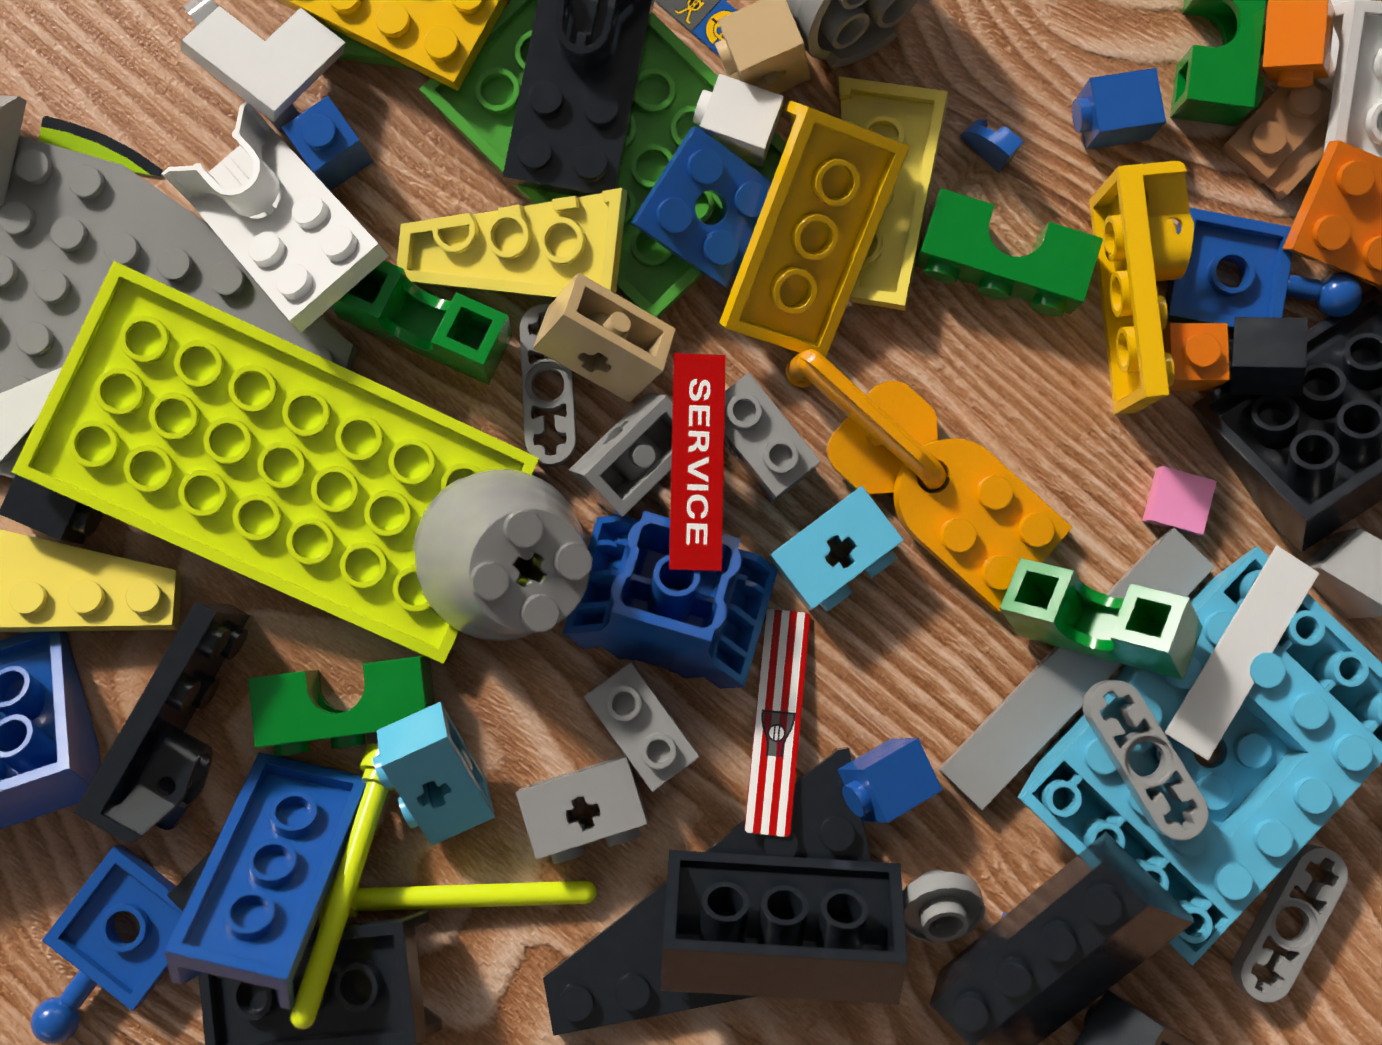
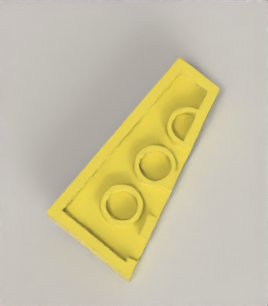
[839,76,948,311]
[397,188,627,298]
[0,529,182,632]

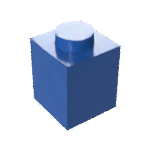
[1072,68,1166,150]
[281,96,374,191]
[837,738,942,823]

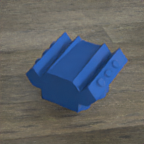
[562,511,778,689]

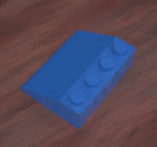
[0,631,101,829]

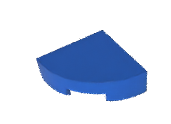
[960,119,1023,173]

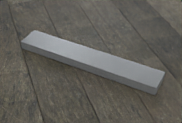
[938,527,1215,810]

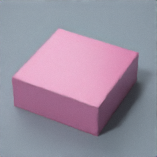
[1142,466,1217,536]

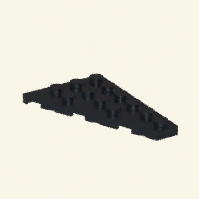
[543,747,871,1036]

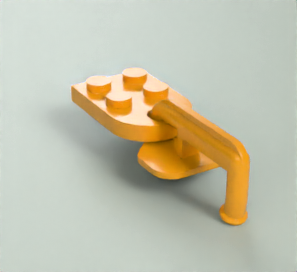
[785,349,1073,612]

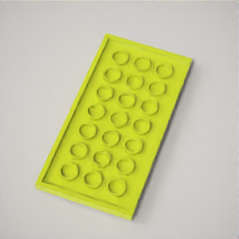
[12,261,539,664]

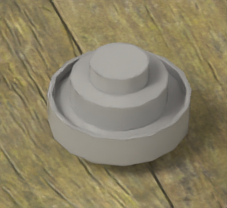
[903,870,985,942]

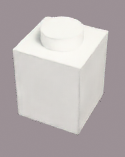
[693,74,784,167]

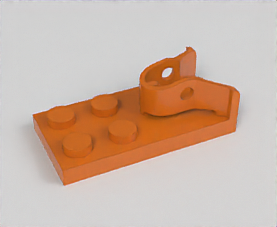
[1282,140,1382,289]

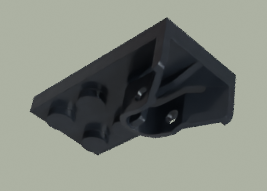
[503,0,654,197]
[73,601,250,843]
[198,910,443,1045]

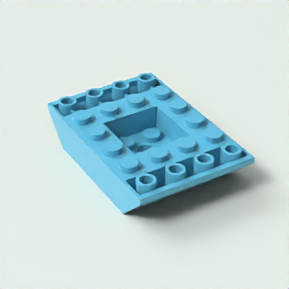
[1017,547,1382,966]

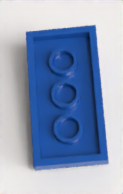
[165,752,366,1010]

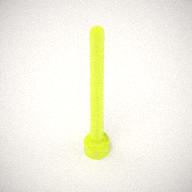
[291,743,395,1029]
[318,877,597,924]

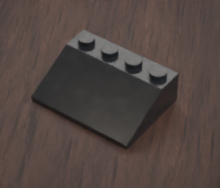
[1192,287,1382,553]

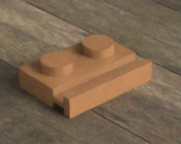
[1220,79,1332,202]

